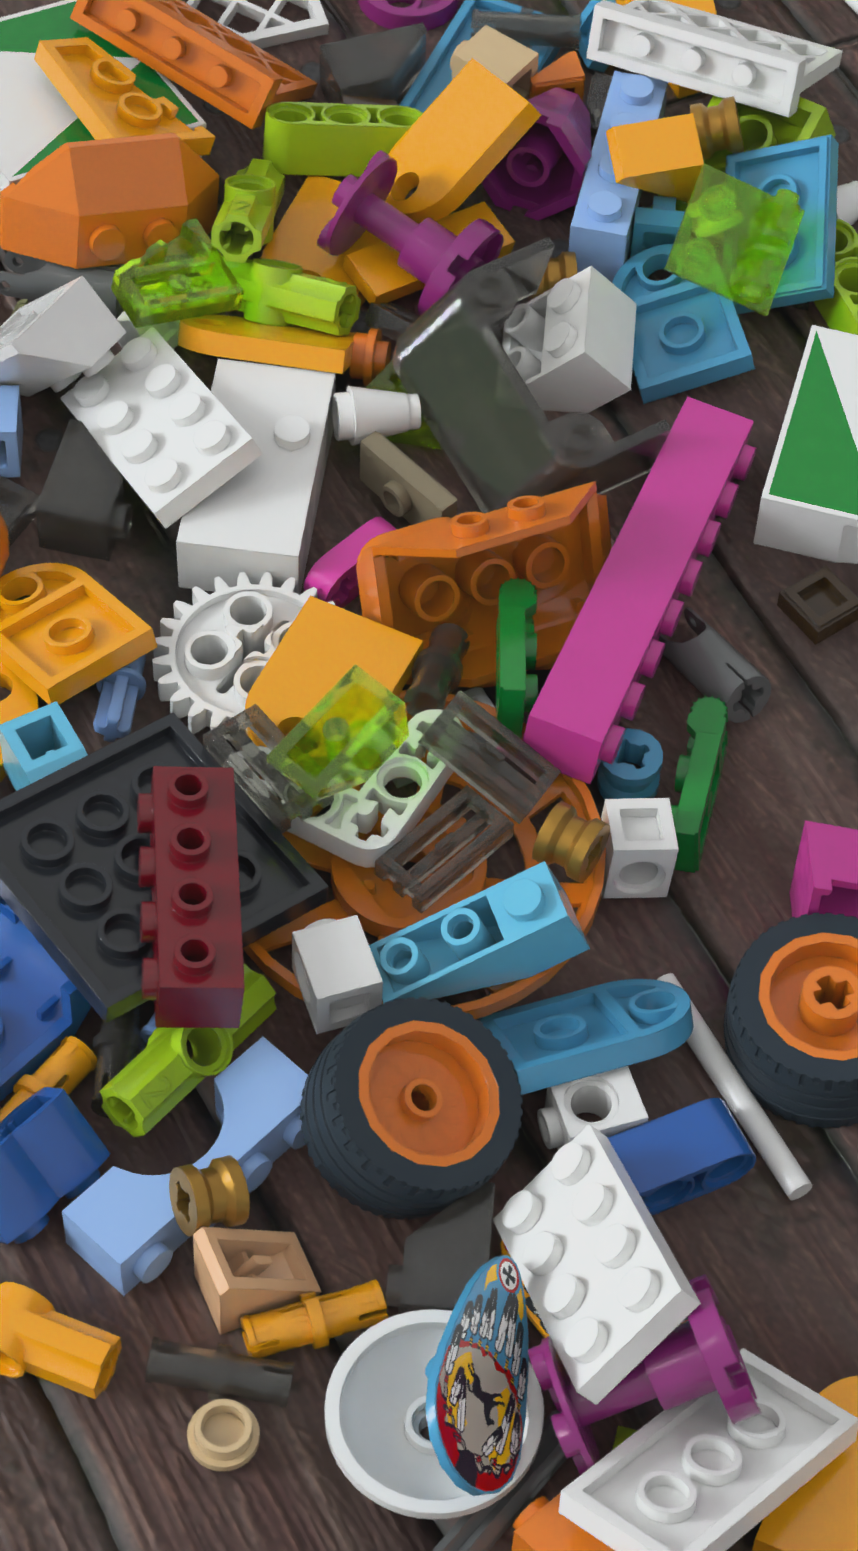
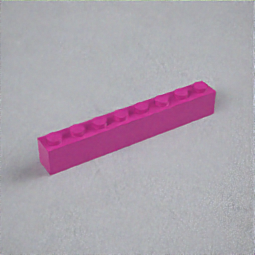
[518,396,757,784]

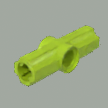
[211,158,285,263]
[186,250,361,336]
[100,963,277,1137]

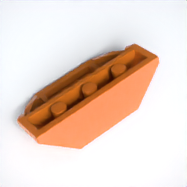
[0,133,220,269]

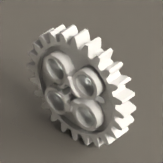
[152,572,336,750]

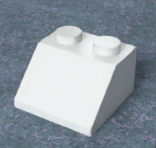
[0,275,126,397]

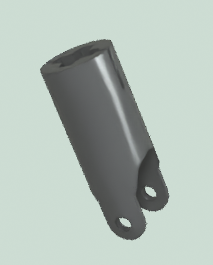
[0,251,130,318]
[658,607,771,723]

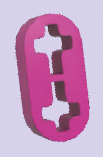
[303,517,397,608]

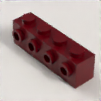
[137,766,245,1028]

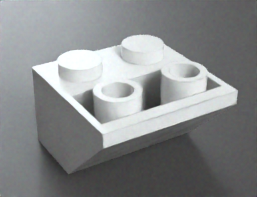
[497,266,637,414]

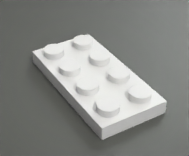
[60,327,263,529]
[493,1124,701,1405]
[558,1348,858,1551]

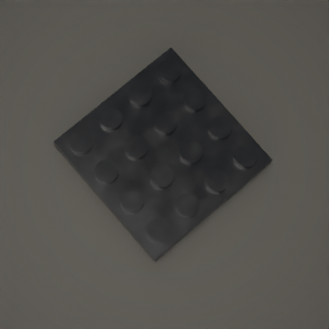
[0,712,329,1023]

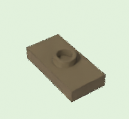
[360,431,458,525]

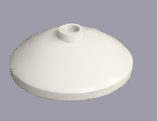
[325,1309,544,1519]

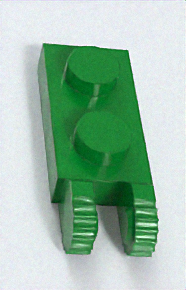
[496,578,538,738]
[670,696,728,873]

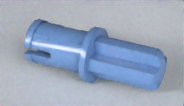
[93,654,147,742]

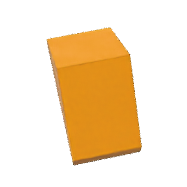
[606,113,704,204]

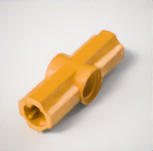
[0,1282,122,1400]

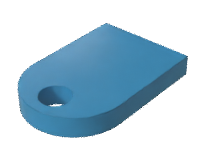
[612,244,755,404]
[476,979,694,1095]

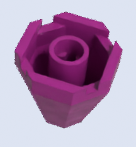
[481,87,592,221]

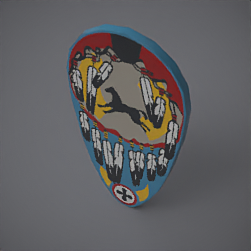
[425,1255,529,1496]

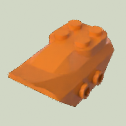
[356,481,612,688]

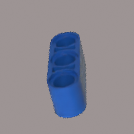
[608,1098,757,1216]

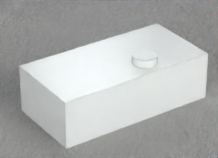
[176,358,336,595]

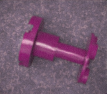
[317,150,504,328]
[528,1274,761,1475]

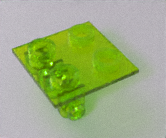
[664,164,805,316]

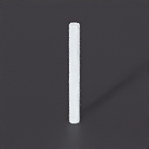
[657,973,813,1200]

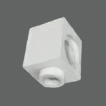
[601,798,679,899]
[292,915,383,1034]
[537,1066,649,1150]

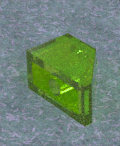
[266,664,409,801]

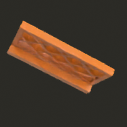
[70,0,318,129]

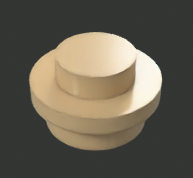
[187,1399,260,1472]

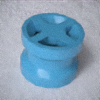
[597,728,663,799]

